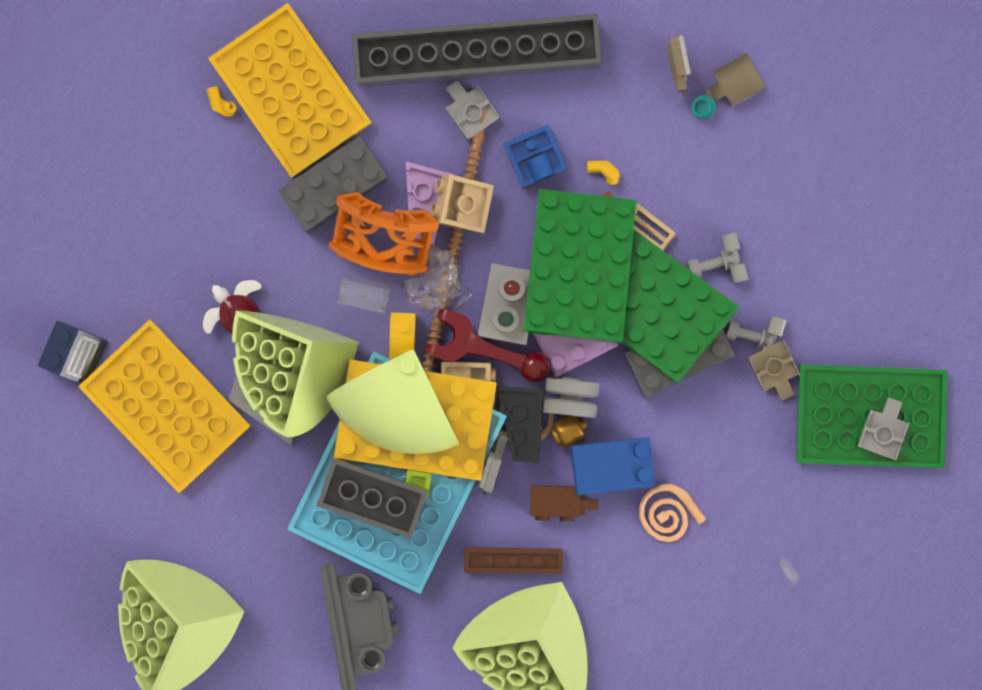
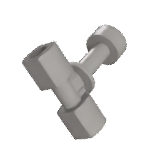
[687,232,749,283]
[725,316,787,351]

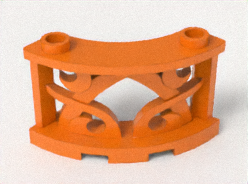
[329,192,439,276]

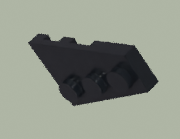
[496,386,545,463]

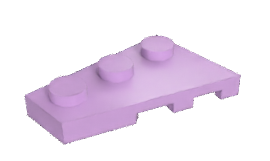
[406,162,453,245]
[533,334,618,378]

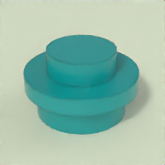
[691,95,716,120]

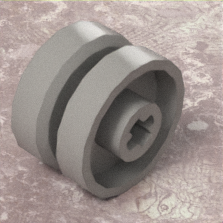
[543,377,600,418]

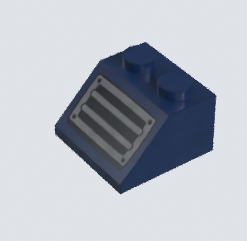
[37,321,107,383]

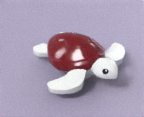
[203,280,261,334]

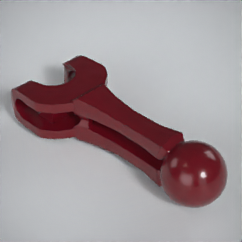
[424,309,551,382]

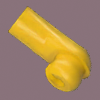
[206,86,237,117]
[587,160,620,185]

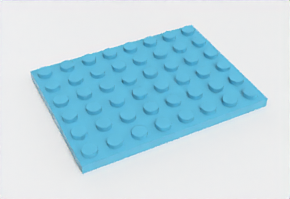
[287,351,507,594]

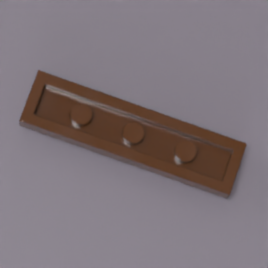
[464,547,563,574]

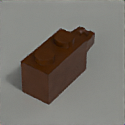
[530,485,599,521]

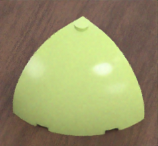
[232,311,359,437]
[326,349,460,454]
[118,559,245,690]
[453,582,588,690]

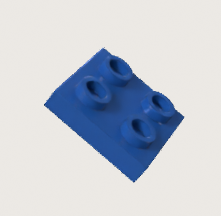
[503,124,567,189]

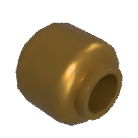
[550,415,589,449]

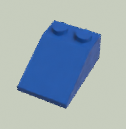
[570,437,655,495]

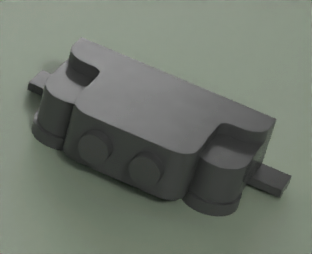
[320,563,399,690]

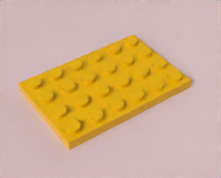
[208,3,372,179]
[78,319,251,493]
[334,360,497,481]

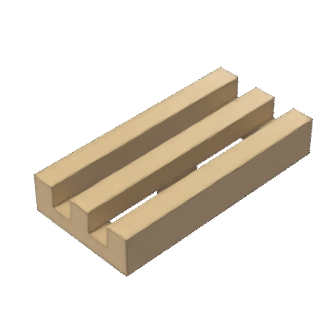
[634,204,676,250]

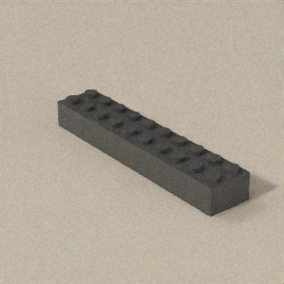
[352,14,601,88]

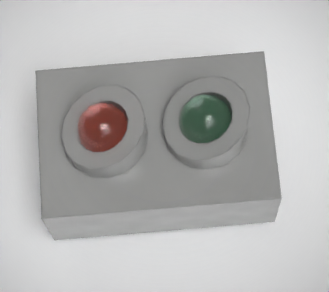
[478,263,530,346]

